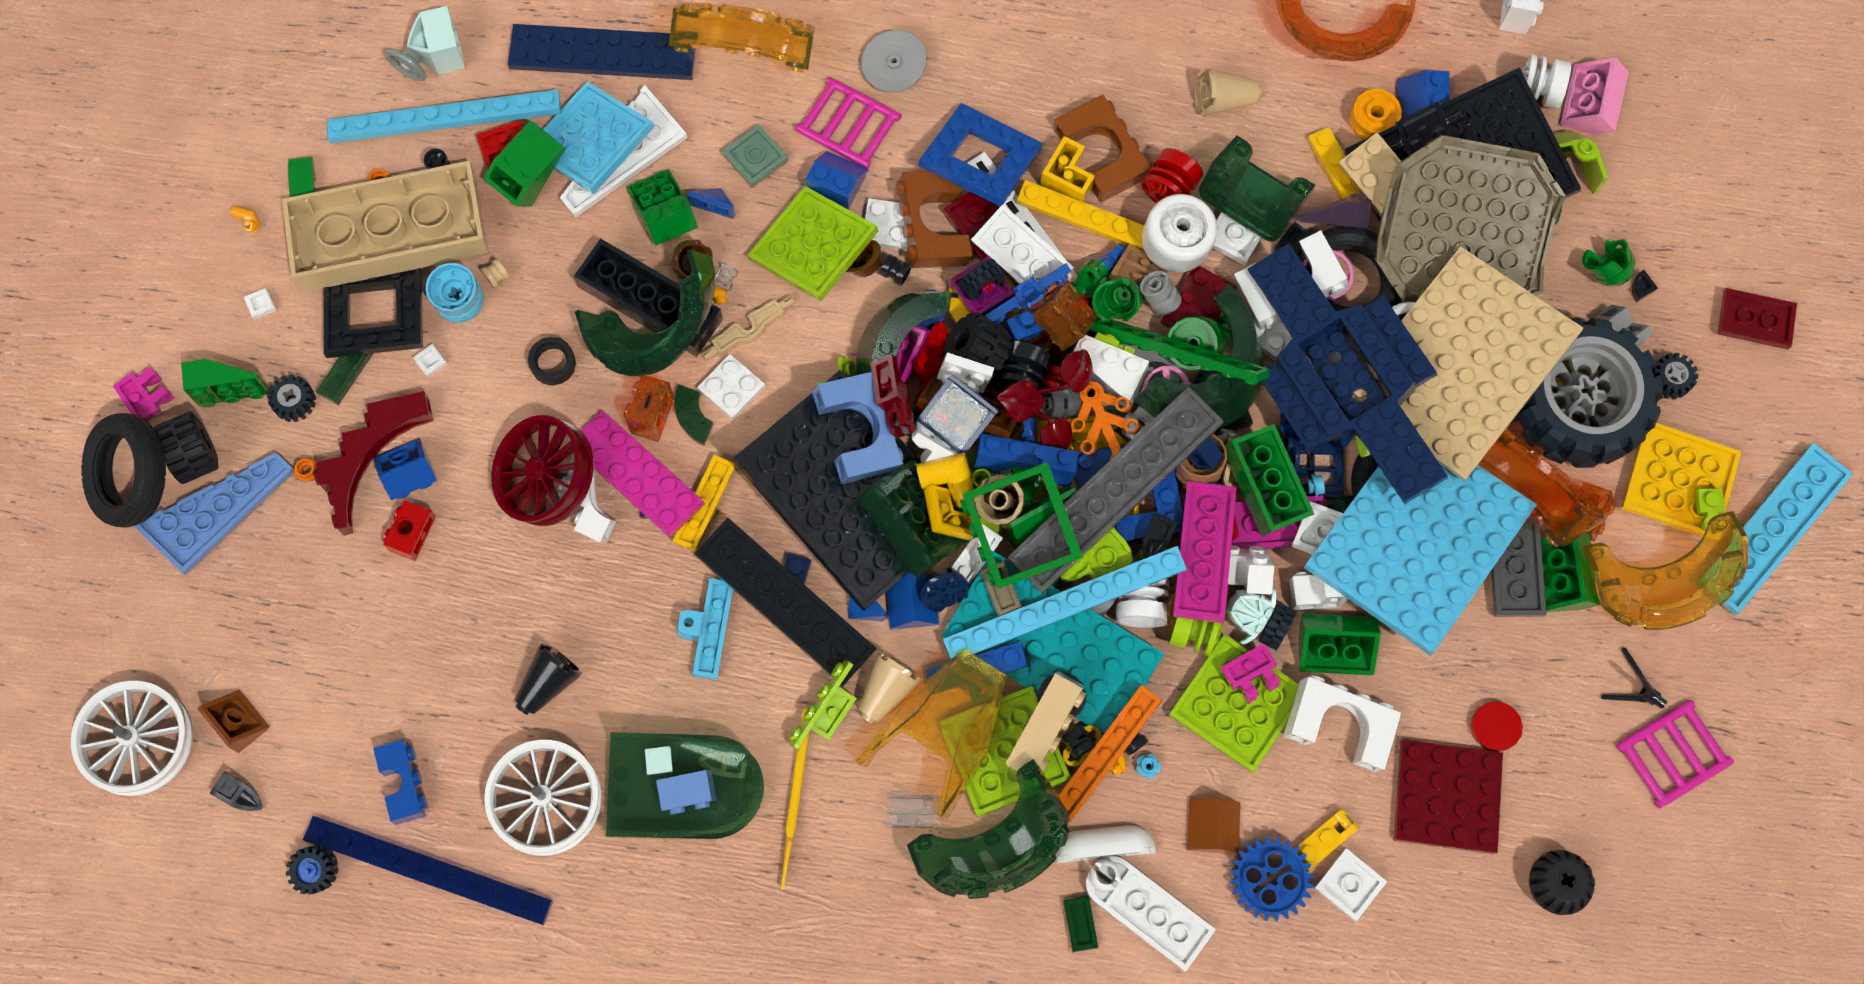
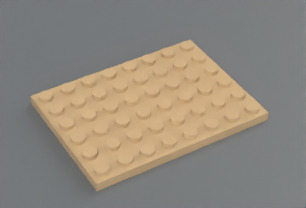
[1353,246,1583,482]

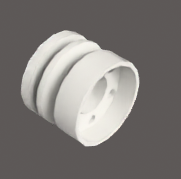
[1522,54,1571,110]
[1116,579,1169,628]

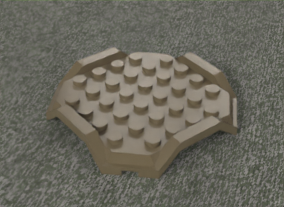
[1375,135,1566,302]

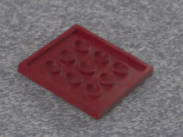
[1393,739,1503,854]

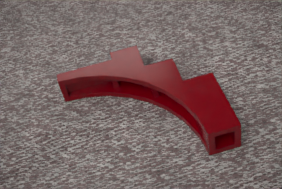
[314,391,433,536]

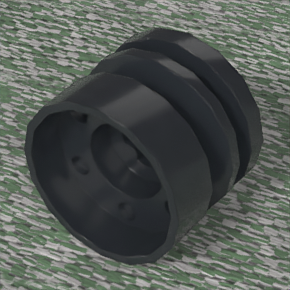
[992,341,1052,392]

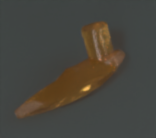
[1166,593,1177,637]

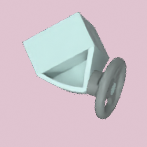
[385,6,466,82]

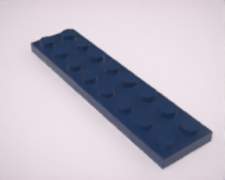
[508,24,697,80]

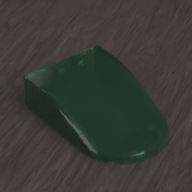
[606,732,764,840]

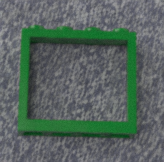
[960,462,1083,589]

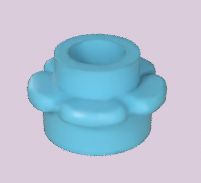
[1307,473,1325,497]
[1136,754,1161,779]

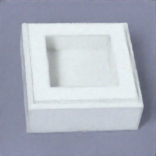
[244,288,277,320]
[412,344,447,378]

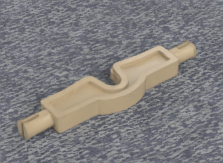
[701,295,795,361]

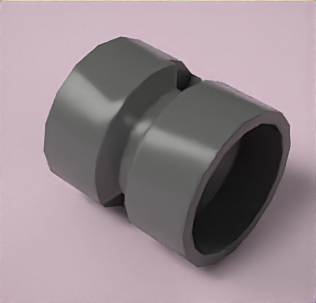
[1039,387,1083,419]

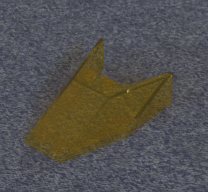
[855,649,1007,819]

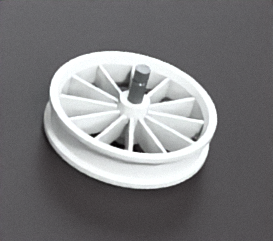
[71,681,193,796]
[484,740,602,856]

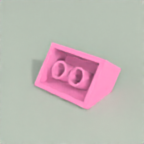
[1560,57,1629,135]

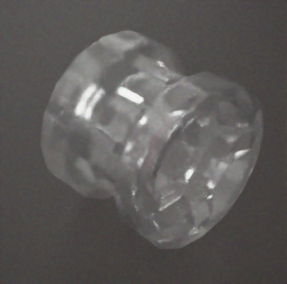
[709,262,739,291]

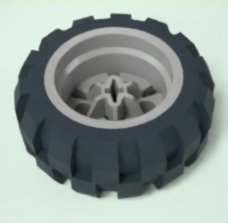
[1513,317,1663,468]

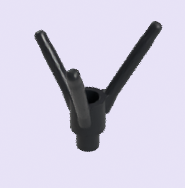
[1601,647,1667,709]

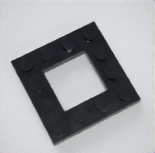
[324,268,423,358]

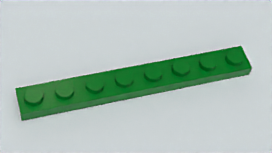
[1089,318,1270,385]

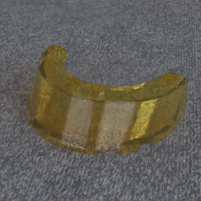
[668,2,815,72]
[1582,511,1748,630]

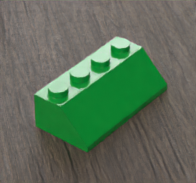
[1225,424,1314,537]

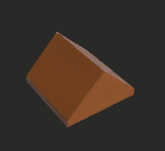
[198,690,269,753]
[1187,797,1240,855]

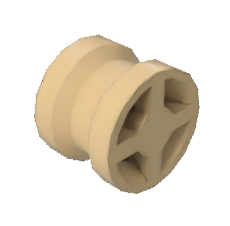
[480,258,510,288]

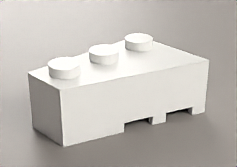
[1073,334,1149,413]

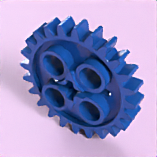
[1230,837,1314,921]

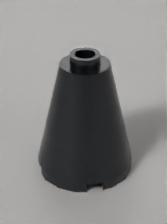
[514,643,582,715]

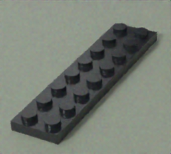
[694,518,877,686]

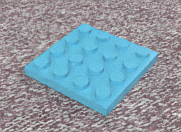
[543,81,655,195]

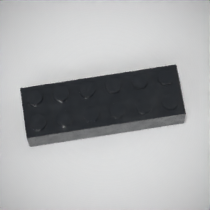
[574,238,723,357]

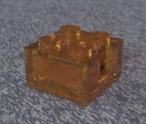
[1032,279,1097,351]
[624,374,674,442]

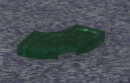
[674,384,714,446]

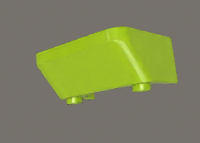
[1553,130,1608,194]

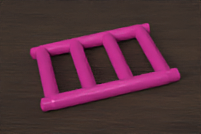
[795,77,902,169]
[1616,700,1734,809]

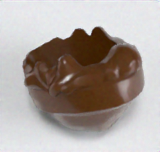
[671,240,713,282]

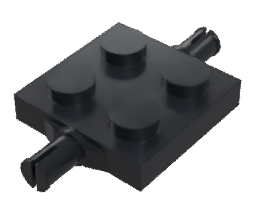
[1389,101,1465,156]

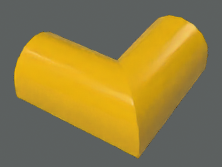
[917,452,975,508]
[924,484,975,541]

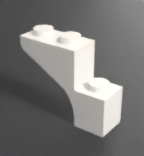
[558,455,617,543]

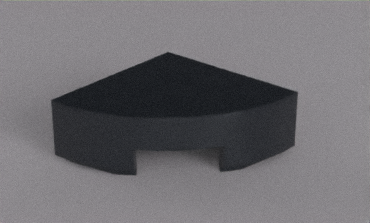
[1632,270,1658,302]

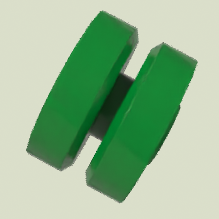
[1167,316,1226,370]

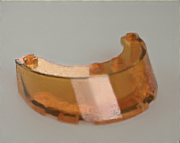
[1275,0,1416,61]
[1478,430,1605,548]

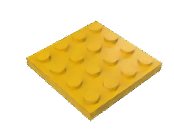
[1620,423,1742,542]

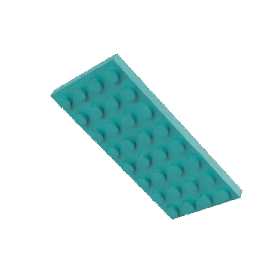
[941,551,1164,735]

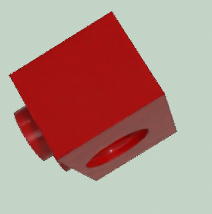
[383,500,436,561]

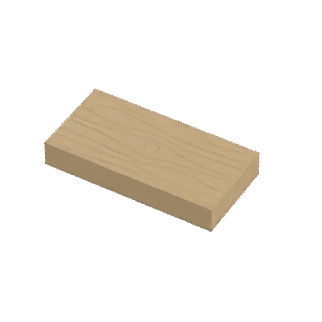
[282,161,489,293]

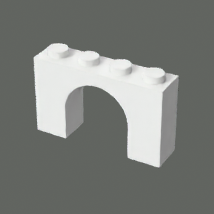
[1234,230,1349,330]
[1283,675,1401,772]

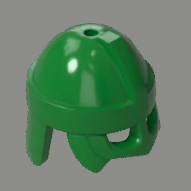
[1582,239,1636,286]
[1092,276,1143,322]

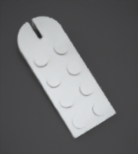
[1085,856,1216,972]

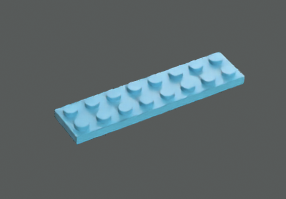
[1696,443,1853,615]

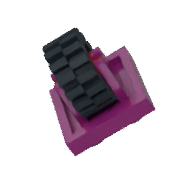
[949,256,1015,315]

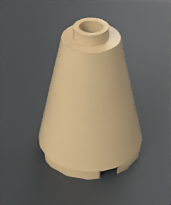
[1195,68,1262,115]
[974,475,1024,525]
[858,651,923,724]

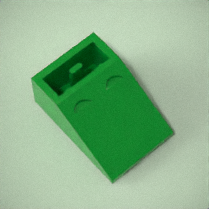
[483,121,566,207]
[626,168,698,246]
[181,359,271,407]

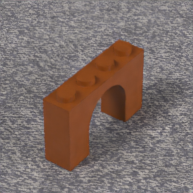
[1054,94,1151,203]
[895,171,973,268]

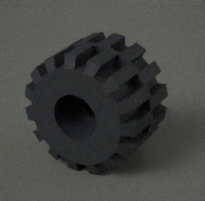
[942,312,1012,380]
[154,411,219,484]

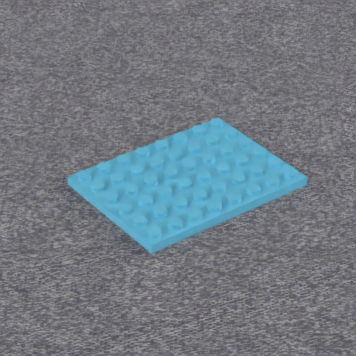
[1304,465,1537,656]

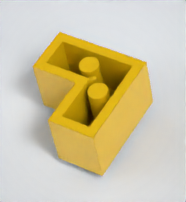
[1040,136,1095,202]

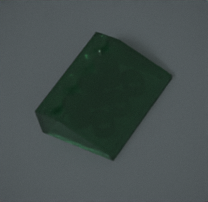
[857,458,968,579]

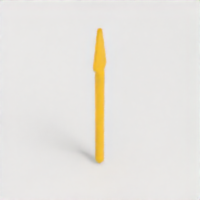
[780,707,810,890]

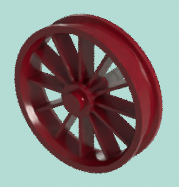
[491,415,594,526]

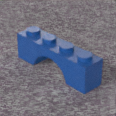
[973,434,1078,487]

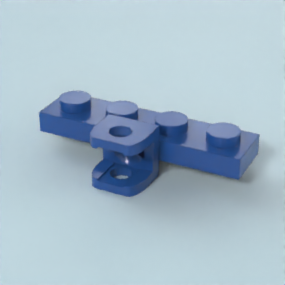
[984,263,1071,324]
[926,642,1029,705]

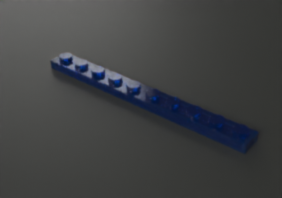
[303,816,553,926]

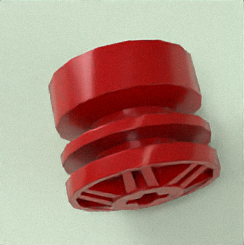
[1141,148,1204,203]

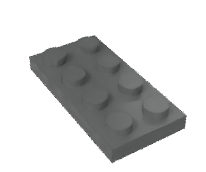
[1491,518,1546,617]

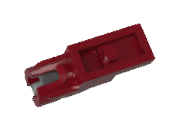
[871,354,915,438]

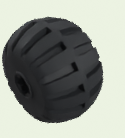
[1529,850,1595,915]

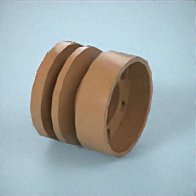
[1174,434,1227,491]

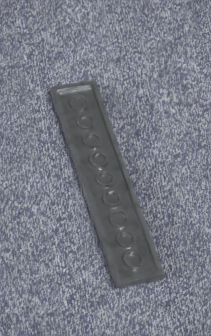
[1008,387,1224,594]

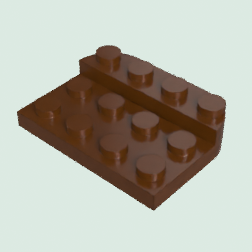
[917,373,1019,439]

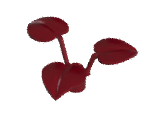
[997,349,1093,450]

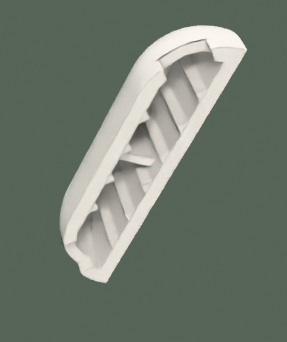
[1054,825,1157,864]

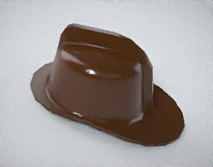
[846,240,883,277]

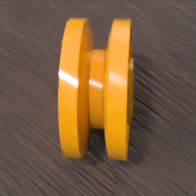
[1349,89,1402,140]

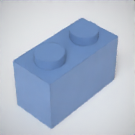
[656,770,717,815]

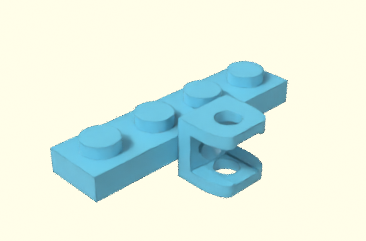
[677,578,733,681]

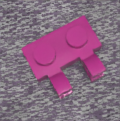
[113,367,174,421]
[1220,643,1280,704]

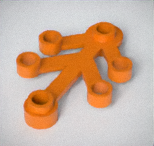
[1071,381,1141,460]

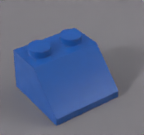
[1397,70,1450,120]
[805,151,869,210]
[374,437,437,500]

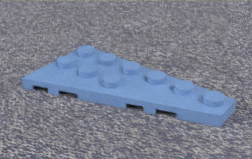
[134,453,294,575]

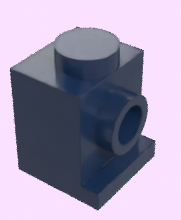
[1188,434,1223,469]

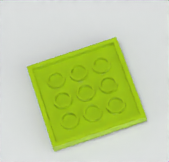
[747,186,879,301]
[1168,634,1299,774]
[939,686,1071,817]

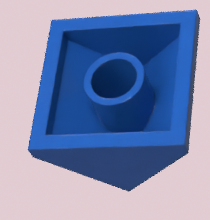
[886,572,939,630]

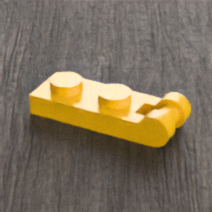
[1296,808,1360,873]

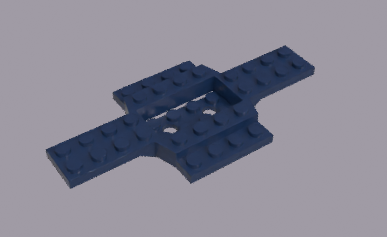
[1248,243,1448,505]

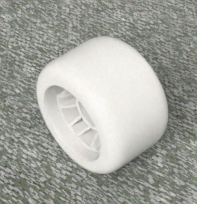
[1142,194,1218,272]

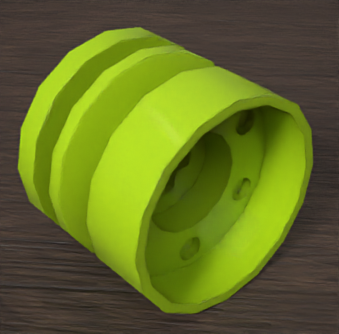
[1168,617,1223,657]

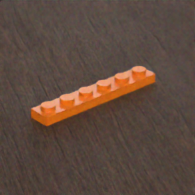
[1050,685,1163,823]

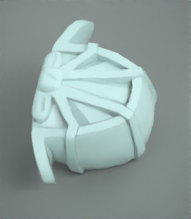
[1226,588,1276,645]

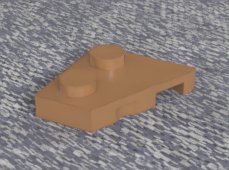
[1109,244,1168,284]

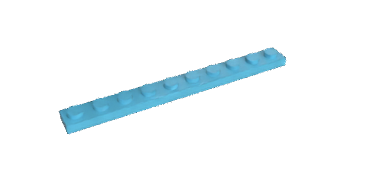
[327,89,561,144]
[943,546,1187,663]

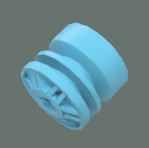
[425,263,484,323]

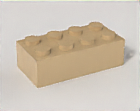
[1339,133,1401,217]
[1005,671,1086,779]

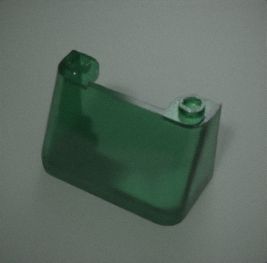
[1199,135,1316,242]

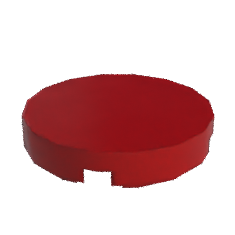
[1471,701,1523,752]

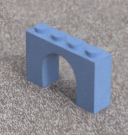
[812,372,903,484]

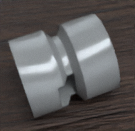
[1140,271,1181,315]

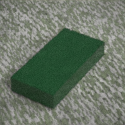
[1063,896,1099,953]

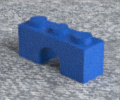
[373,739,428,825]

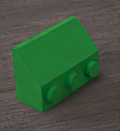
[1001,487,1077,548]
[1541,529,1601,612]
[1299,614,1381,675]

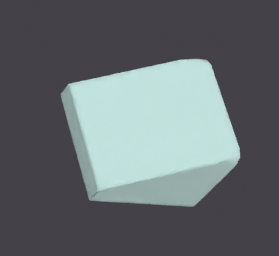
[645,746,673,775]

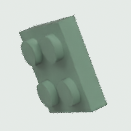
[722,124,788,188]

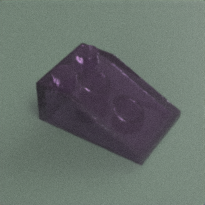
[1293,193,1372,229]

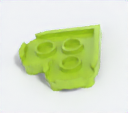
[1060,527,1133,583]

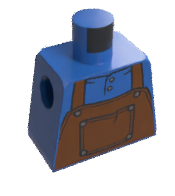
[1003,308,1050,345]

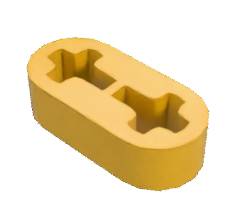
[1062,725,1102,769]

